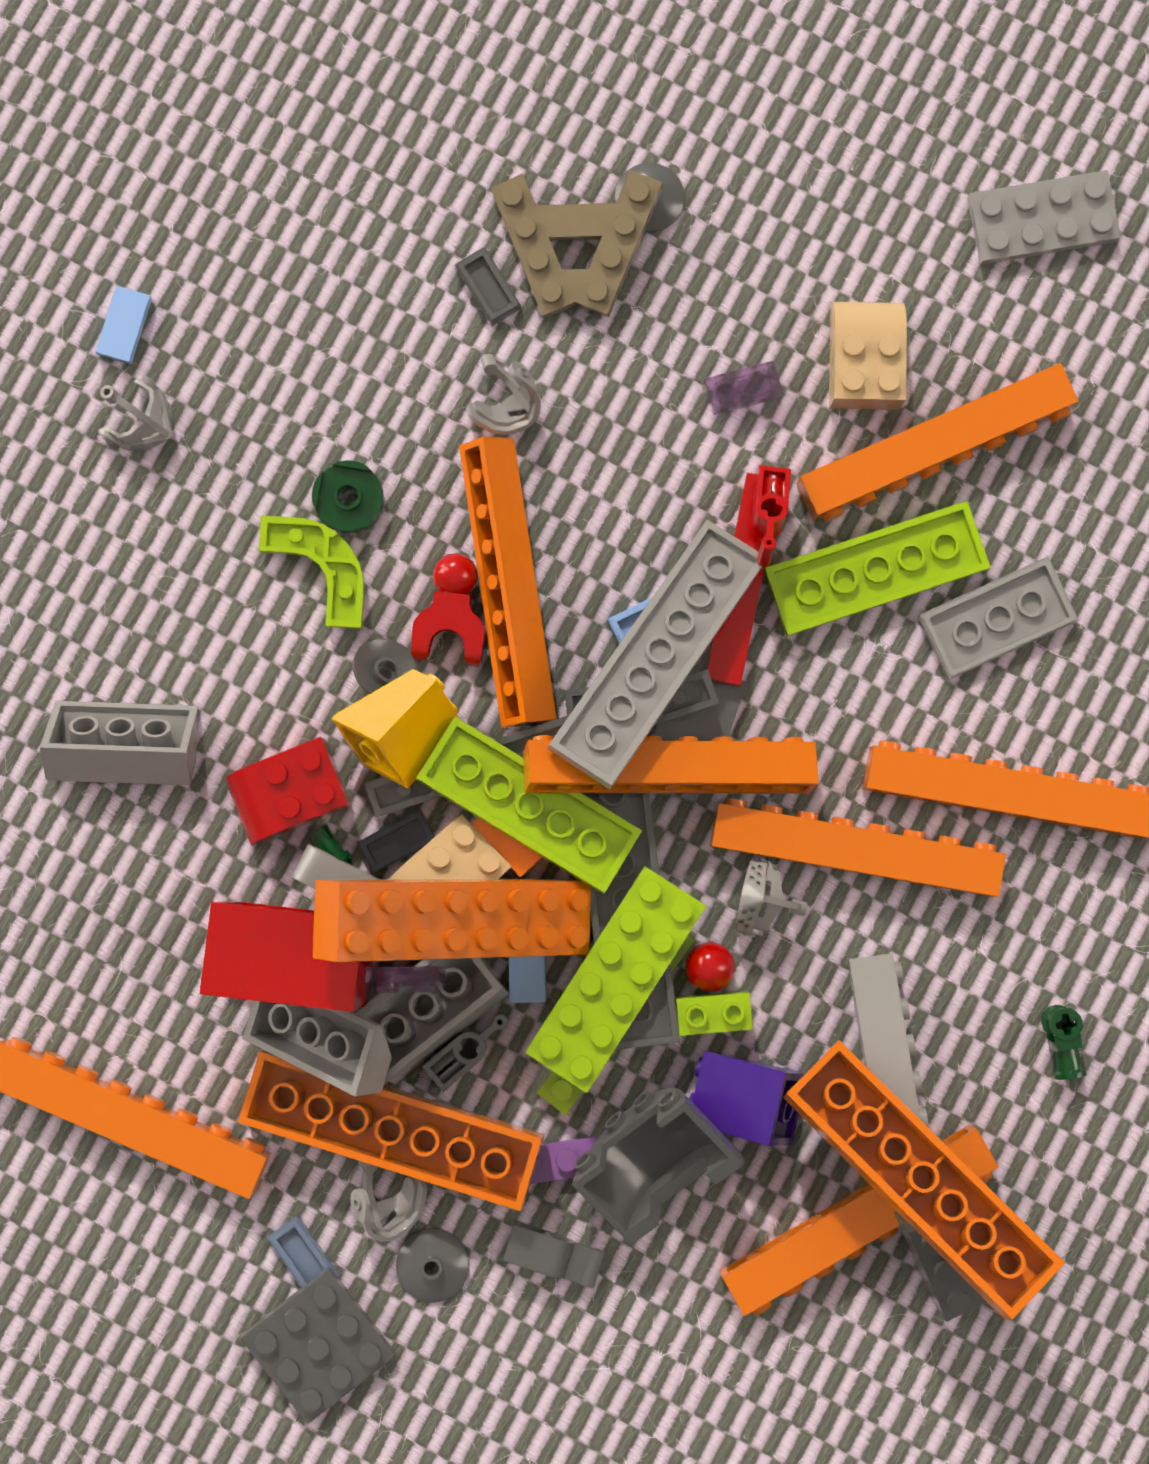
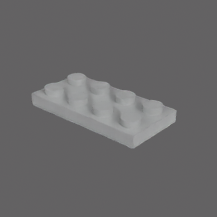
[967,170,1121,265]

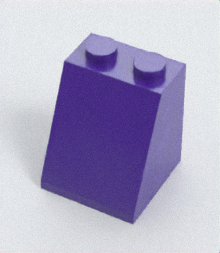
[689,1051,806,1146]

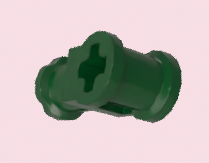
[1041,1005,1087,1080]

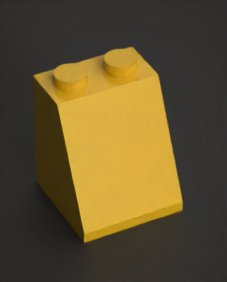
[332,669,459,789]

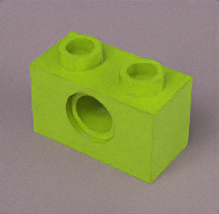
[675,991,753,1036]

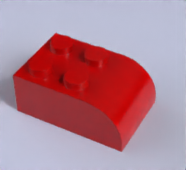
[225,737,352,846]

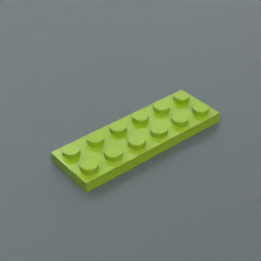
[764,501,991,637]
[416,717,642,894]
[525,866,706,1093]

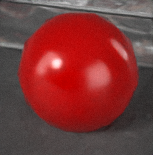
[685,941,735,992]

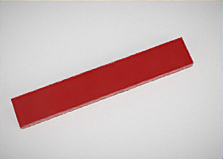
[707,472,775,687]

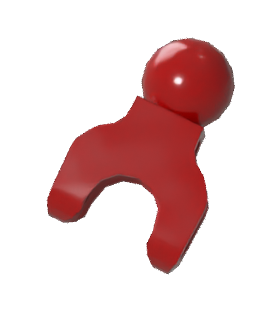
[411,553,486,667]

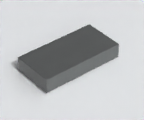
[454,246,521,327]

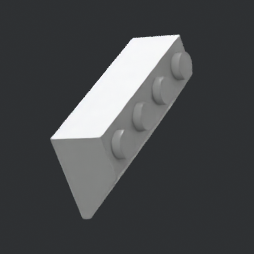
[40,701,199,785]
[356,958,510,1084]
[243,1001,392,1097]

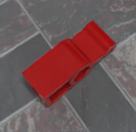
[751,465,791,567]

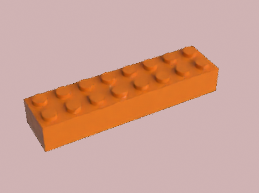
[313,879,591,962]
[784,1040,1065,1320]
[238,1050,545,1211]

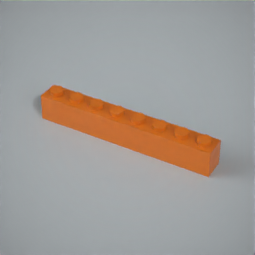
[796,363,1079,522]
[459,436,557,728]
[523,735,819,794]
[862,740,1149,839]
[709,798,1006,897]
[0,1037,272,1199]
[720,1124,999,1316]

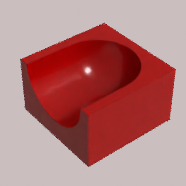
[199,901,373,1012]

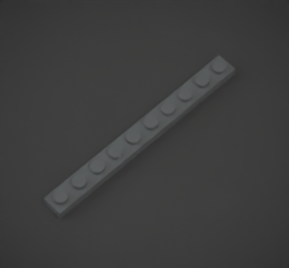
[365,668,719,818]

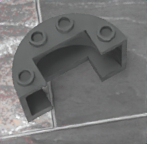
[572,1088,745,1245]

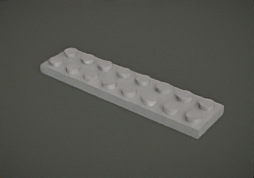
[548,520,763,789]

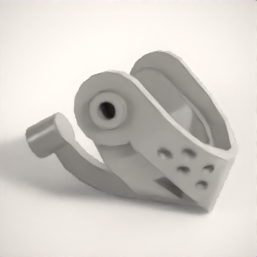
[466,354,541,435]
[98,373,172,452]
[736,858,807,937]
[350,1161,427,1242]

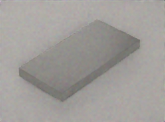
[917,556,1079,680]

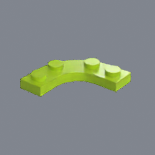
[259,515,365,630]

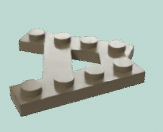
[491,170,664,319]

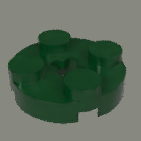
[312,460,384,533]

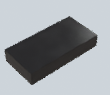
[357,809,436,874]

